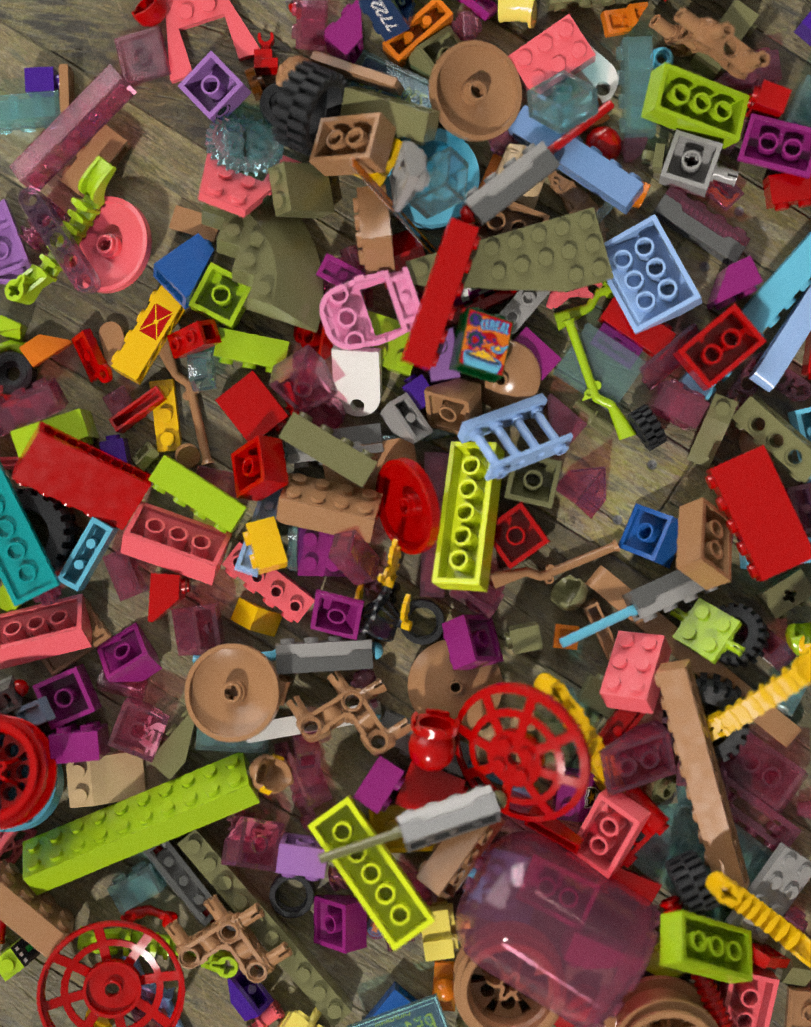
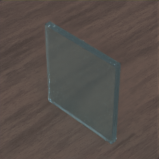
[553,322,647,411]

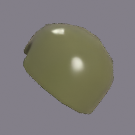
[550,575,588,611]

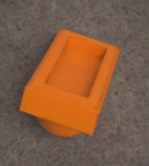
[432,960,456,1012]

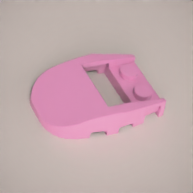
[320,267,420,350]

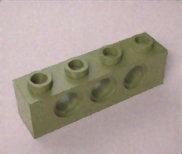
[732,395,811,483]

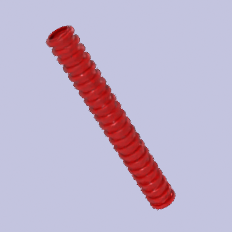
[659,895,734,1027]

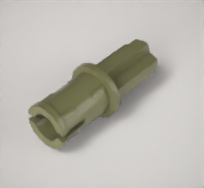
[569,399,615,437]

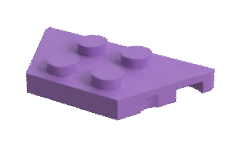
[0,199,32,285]

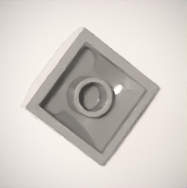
[390,141,430,213]

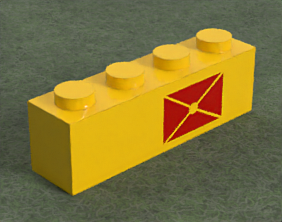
[111,285,186,385]

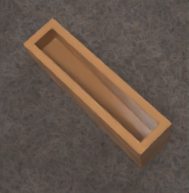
[582,598,615,661]

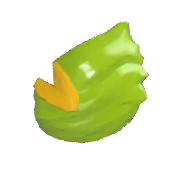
[785,622,811,656]

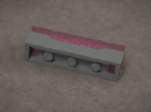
[651,186,751,266]

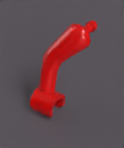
[120,905,178,928]

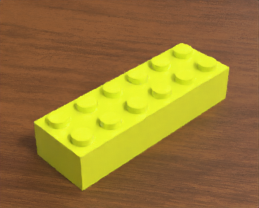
[432,442,505,592]
[308,795,435,951]

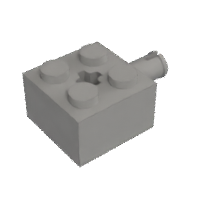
[659,130,740,198]

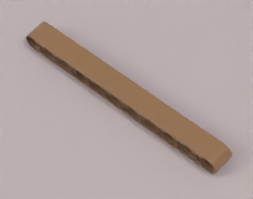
[586,565,802,748]

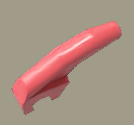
[546,283,603,309]

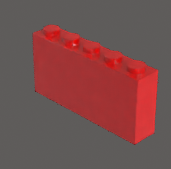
[11,421,151,530]
[705,445,811,581]

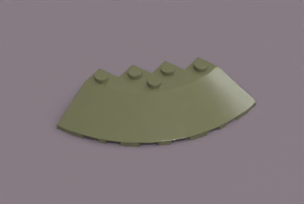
[202,162,324,333]

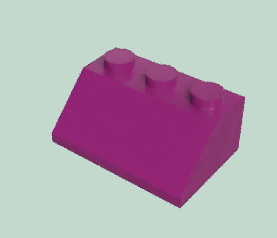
[737,113,811,179]

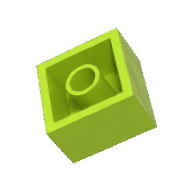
[188,262,252,330]

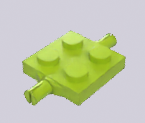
[670,598,745,664]

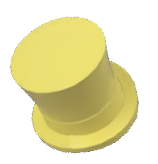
[498,0,537,28]

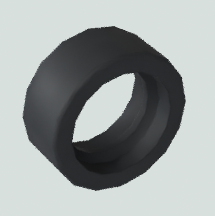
[401,598,445,645]
[269,873,315,918]

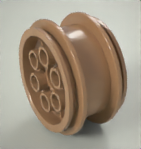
[453,921,566,1027]
[603,975,718,1027]

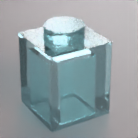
[187,351,217,392]

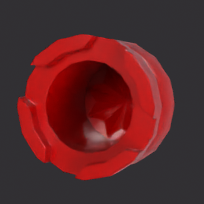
[408,709,460,772]

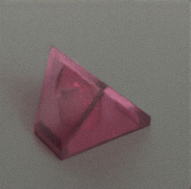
[556,466,606,518]

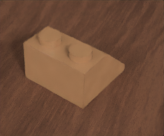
[424,378,483,434]

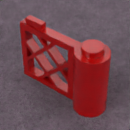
[620,784,670,868]

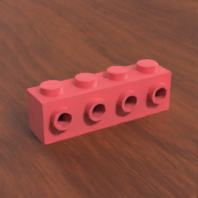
[222,541,315,623]

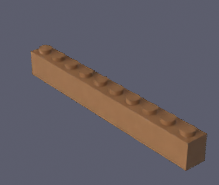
[655,659,750,891]

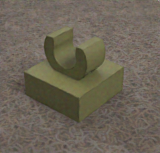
[641,143,666,174]
[132,440,162,473]

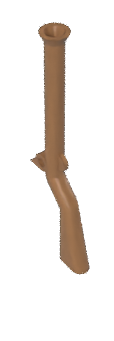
[159,339,215,466]
[490,539,620,589]

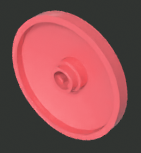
[65,196,152,294]

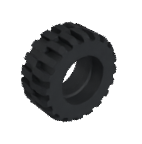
[14,488,78,571]

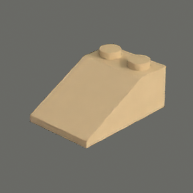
[66,749,147,808]

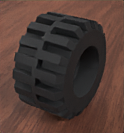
[718,603,770,668]
[665,849,720,916]

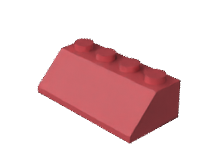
[121,501,232,585]
[0,594,92,670]

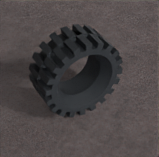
[271,60,348,156]
[662,672,749,762]

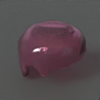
[307,396,346,429]

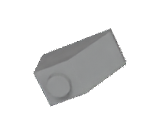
[380,392,434,444]

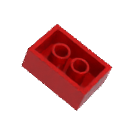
[673,304,766,391]

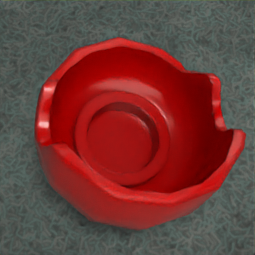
[131,0,168,27]
[585,126,623,161]

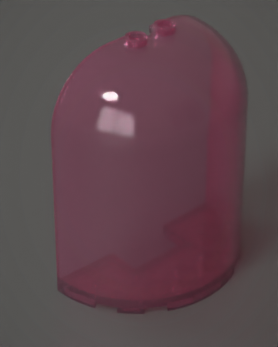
[456,831,660,1027]

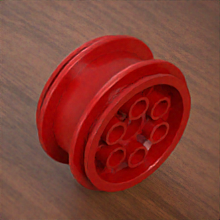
[0,714,58,830]

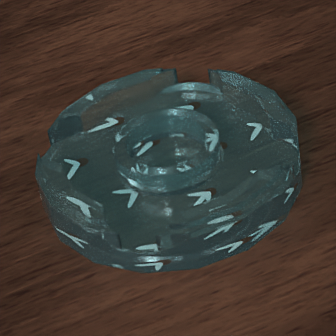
[287,525,299,571]

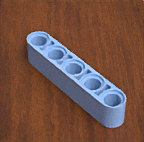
[748,284,811,392]

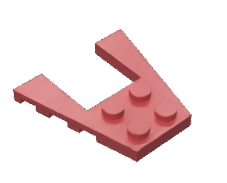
[166,0,260,84]
[198,128,302,218]

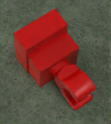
[254,32,280,76]

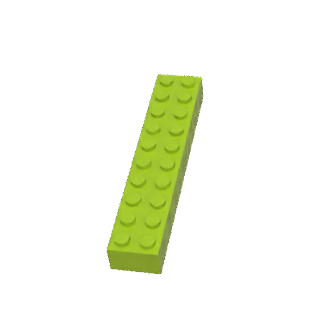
[22,751,260,895]

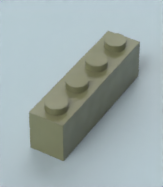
[340,86,440,145]
[279,411,378,488]

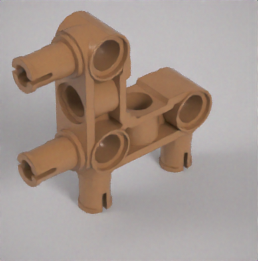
[649,7,770,79]
[286,671,412,757]
[164,894,292,983]

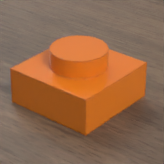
[552,623,580,650]

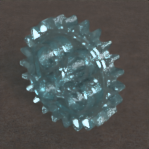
[205,113,284,176]

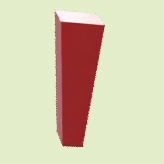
[108,385,167,434]
[524,804,584,855]
[611,867,663,902]

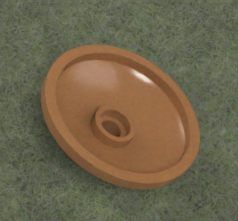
[470,340,541,409]

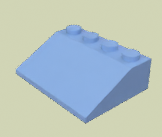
[604,214,702,334]

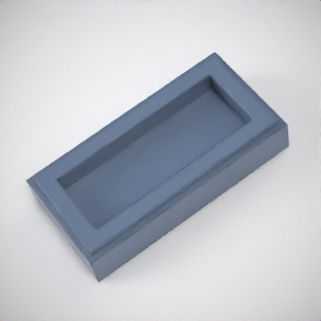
[13,696,56,726]

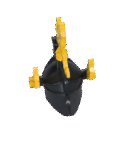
[354,539,413,642]

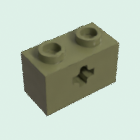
[755,568,811,619]
[504,621,543,654]

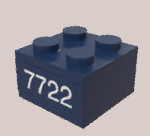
[358,0,416,42]

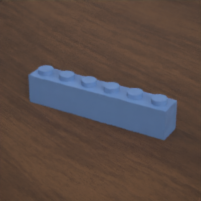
[508,105,644,214]

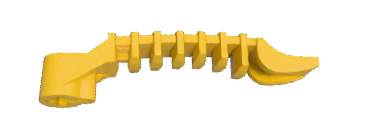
[705,648,811,742]
[534,673,627,793]
[706,871,811,968]

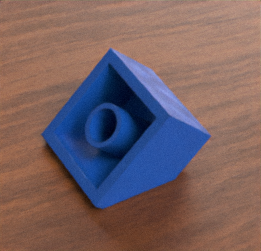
[618,503,678,568]

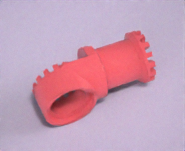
[248,998,285,1027]

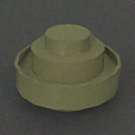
[646,768,677,803]

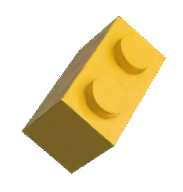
[242,516,288,575]

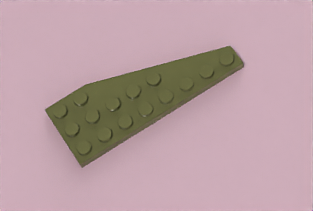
[406,207,614,293]

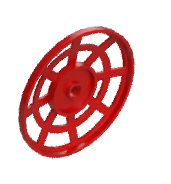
[455,682,592,822]
[36,920,186,1027]

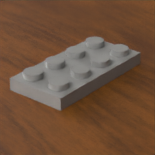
[726,842,811,944]

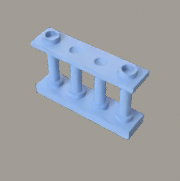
[457,393,574,481]

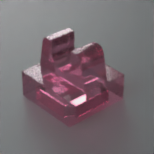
[102,385,134,416]

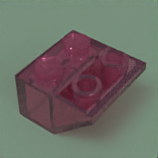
[171,601,225,656]

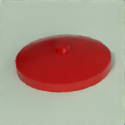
[376,458,440,555]

